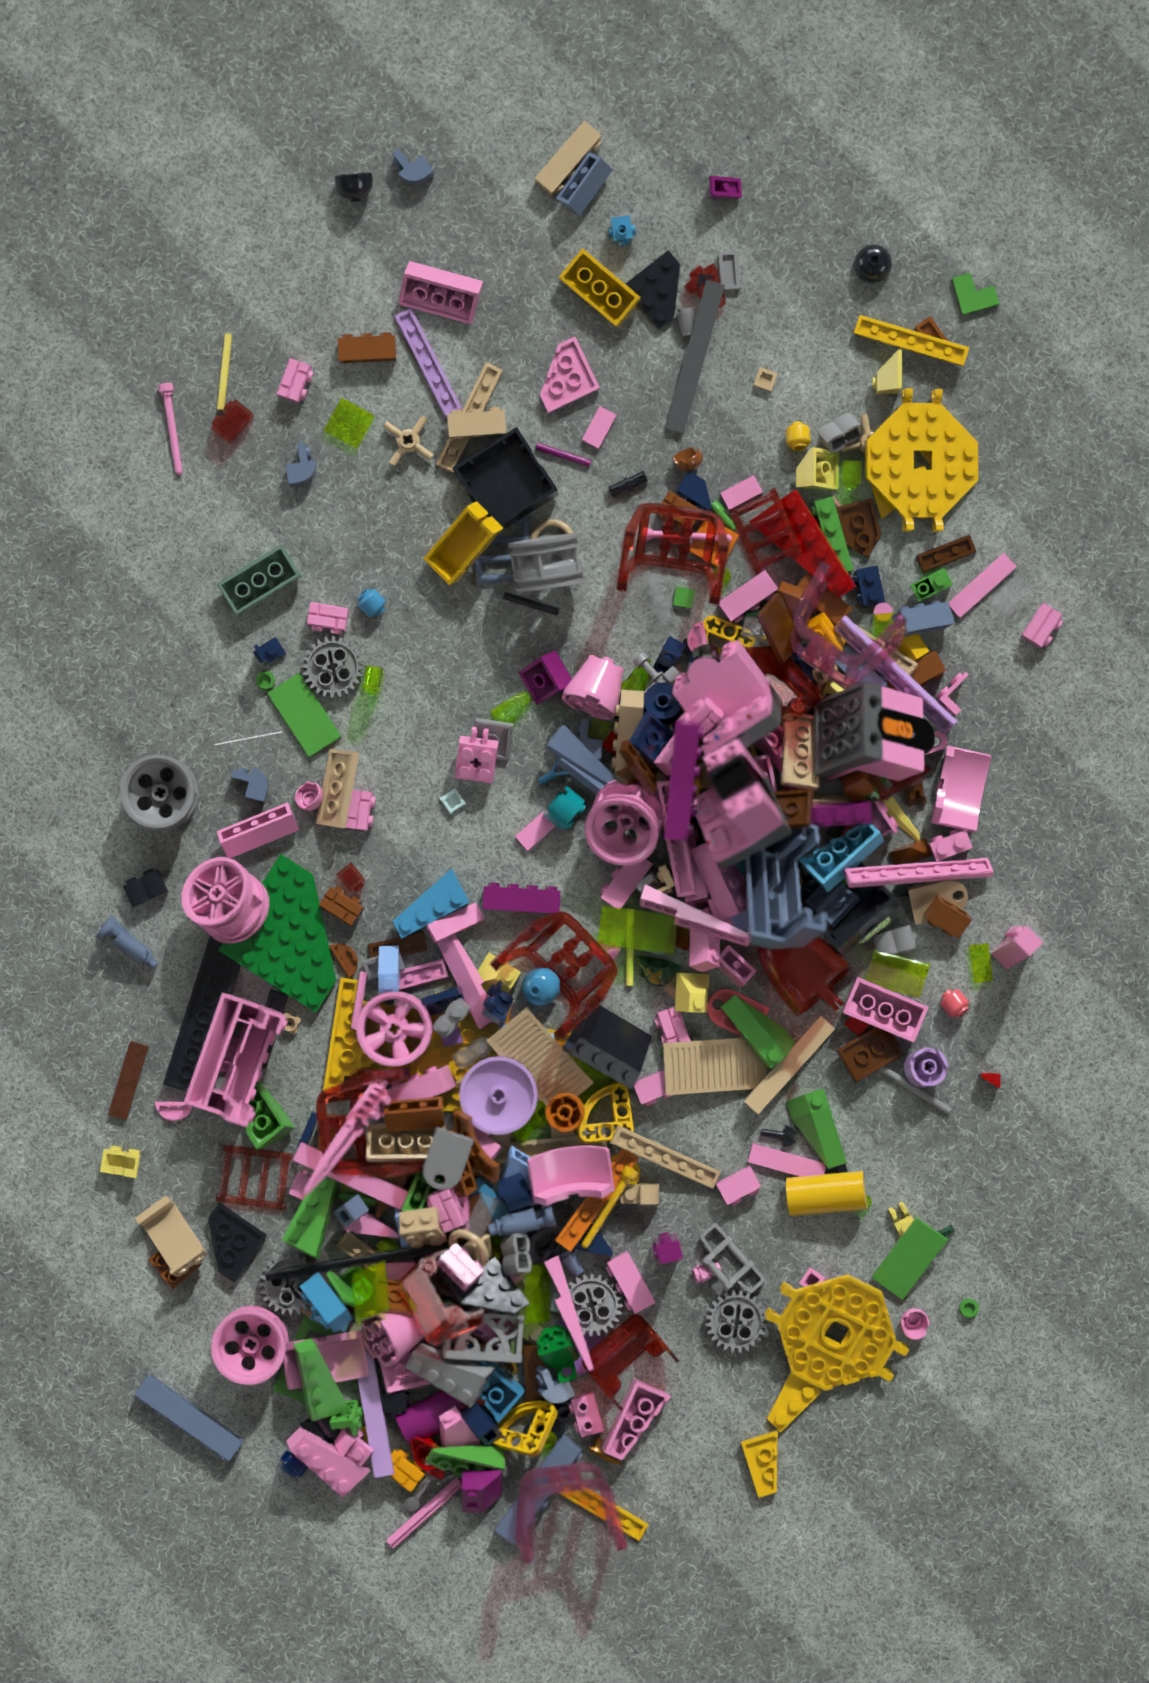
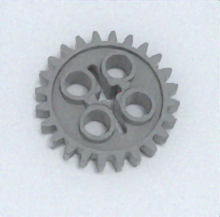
[302,636,364,698]
[259,1252,321,1315]
[563,1274,623,1337]
[705,1290,768,1353]

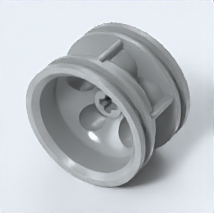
[508,533,588,592]
[120,755,199,830]

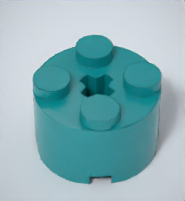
[543,786,586,830]

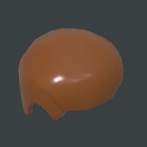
[672,447,703,472]

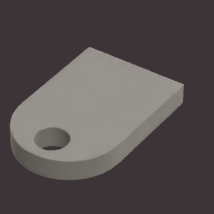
[423,1127,474,1189]

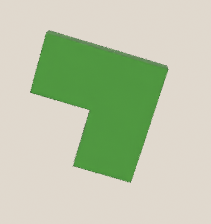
[952,273,1000,315]

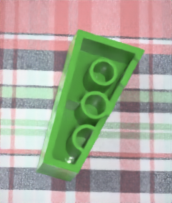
[282,1176,339,1260]
[293,1338,349,1421]

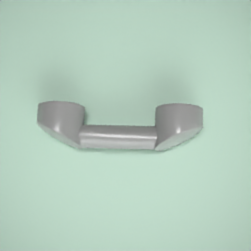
[404,1471,436,1511]

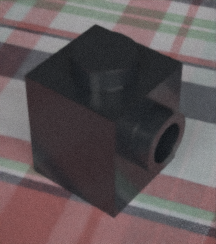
[382,1388,410,1414]

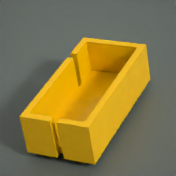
[423,501,504,586]

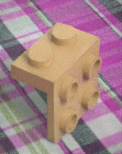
[399,1207,447,1248]

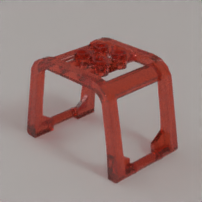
[616,503,729,605]
[490,911,618,1039]
[316,1068,424,1178]

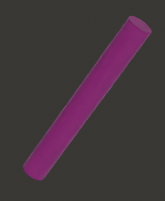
[535,442,592,468]

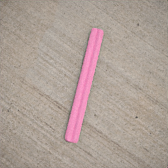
[386,1477,462,1548]

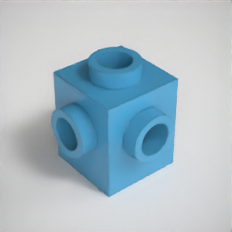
[608,215,636,246]

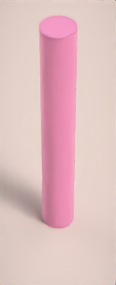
[351,971,367,1029]

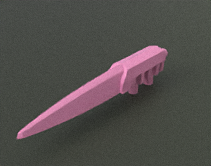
[303,1079,391,1195]

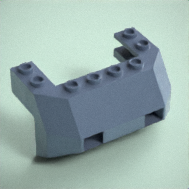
[744,824,826,949]

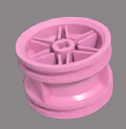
[182,857,269,943]

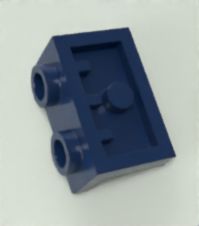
[852,565,885,608]
[482,980,514,1026]
[421,986,465,1015]

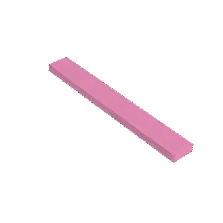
[844,858,994,888]

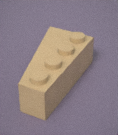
[611,690,644,772]

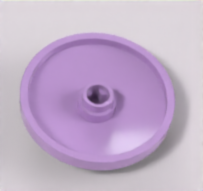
[460,1056,537,1135]

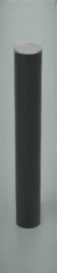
[503,592,559,616]

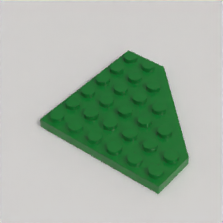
[218,854,336,1013]

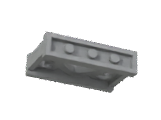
[442,1307,524,1363]

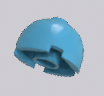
[521,968,560,1006]

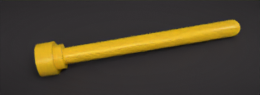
[582,1165,639,1248]

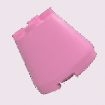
[562,655,624,720]
[360,1310,429,1367]

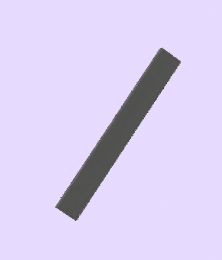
[665,280,725,434]

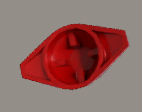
[410,1436,445,1480]

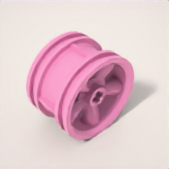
[357,992,433,1066]

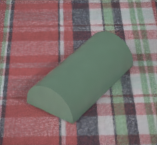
[217,544,302,617]

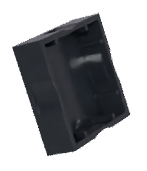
[452,427,559,531]
[800,862,900,957]

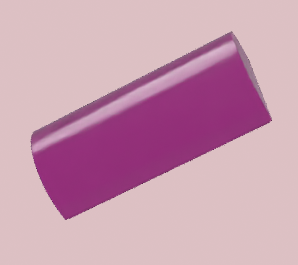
[395,1390,468,1447]

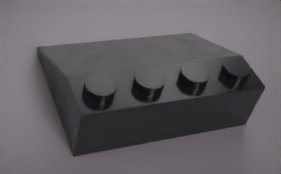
[562,1000,652,1089]

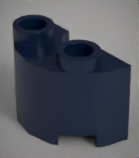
[498,1173,536,1214]

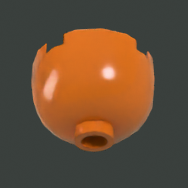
[546,1092,585,1132]

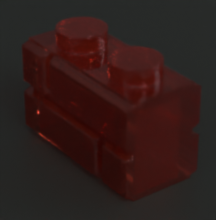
[211,399,254,445]

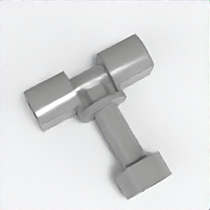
[633,652,680,693]

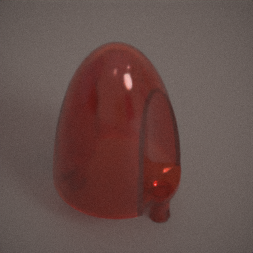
[756,936,852,1017]

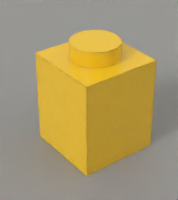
[894,634,929,661]

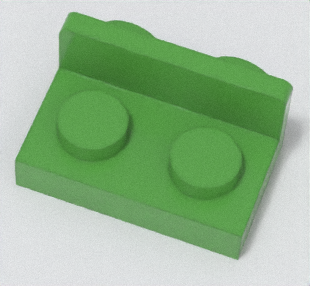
[330,1399,364,1436]

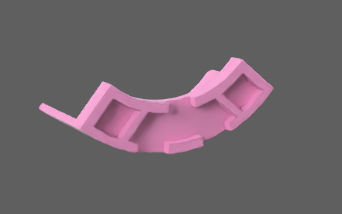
[931,745,991,832]
[527,1146,615,1206]
[283,1330,369,1390]

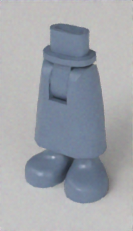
[96,915,158,969]
[488,1204,556,1236]

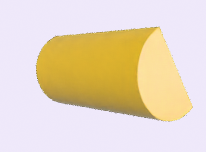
[558,248,641,327]
[786,1171,868,1216]

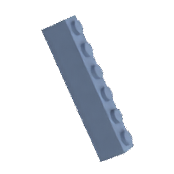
[134,1374,244,1461]
[495,1434,582,1545]

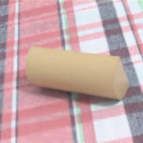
[366,1123,446,1162]

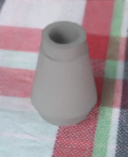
[676,308,695,336]

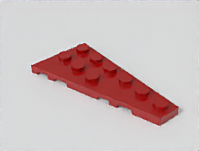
[749,490,856,597]

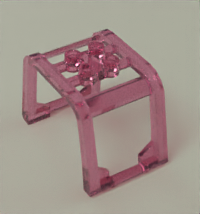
[790,562,907,686]
[515,1462,628,1563]

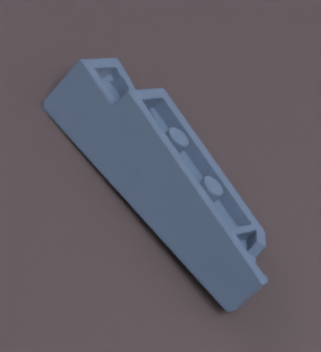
[546,725,615,795]

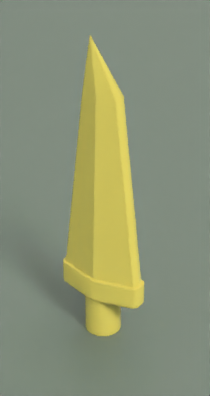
[881,795,920,841]

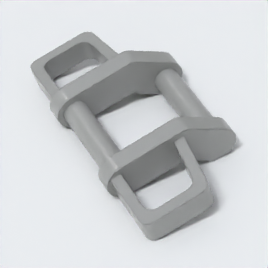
[700,1223,766,1293]

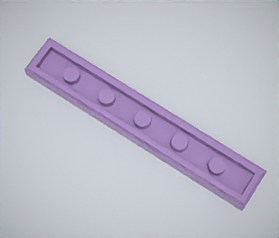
[394,308,463,418]

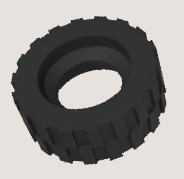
[525,1225,563,1264]

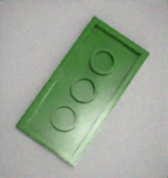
[267,672,342,757]
[871,1217,948,1300]

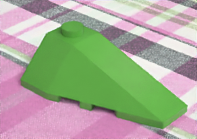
[720,995,795,1069]
[245,1081,295,1150]
[786,1089,847,1169]
[425,1445,505,1478]

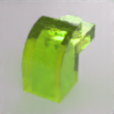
[511,1101,548,1144]

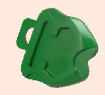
[536,1324,580,1383]

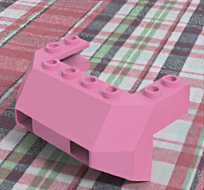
[184,993,287,1127]

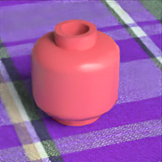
[941,989,969,1018]

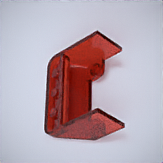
[745,646,823,723]
[398,1247,485,1344]
[582,1314,680,1411]

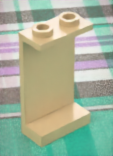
[135,1196,208,1277]

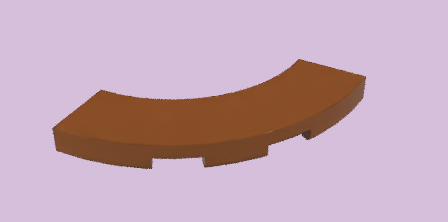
[453,1109,500,1183]

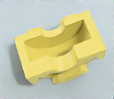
[100,1146,141,1178]

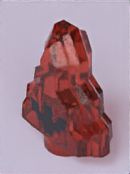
[684,263,726,308]

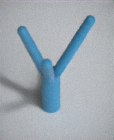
[538,756,569,785]

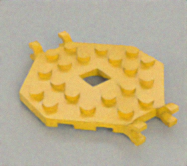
[865,388,978,532]
[764,1274,909,1391]

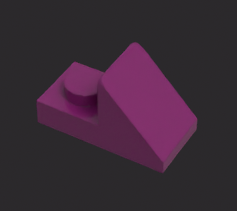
[709,176,742,201]

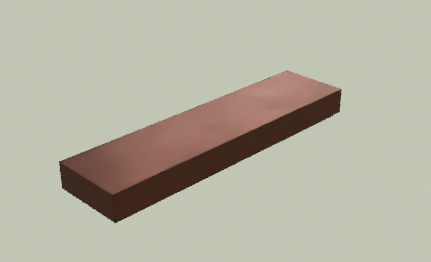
[108,1041,149,1120]

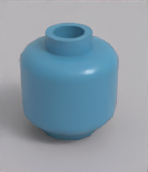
[357,588,385,617]

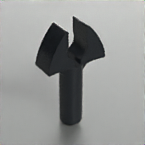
[760,1125,797,1146]

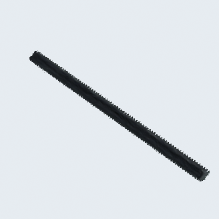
[264,1240,450,1282]

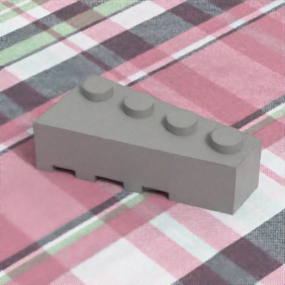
[405,1344,494,1407]

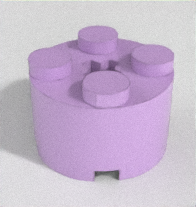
[904,1048,948,1088]

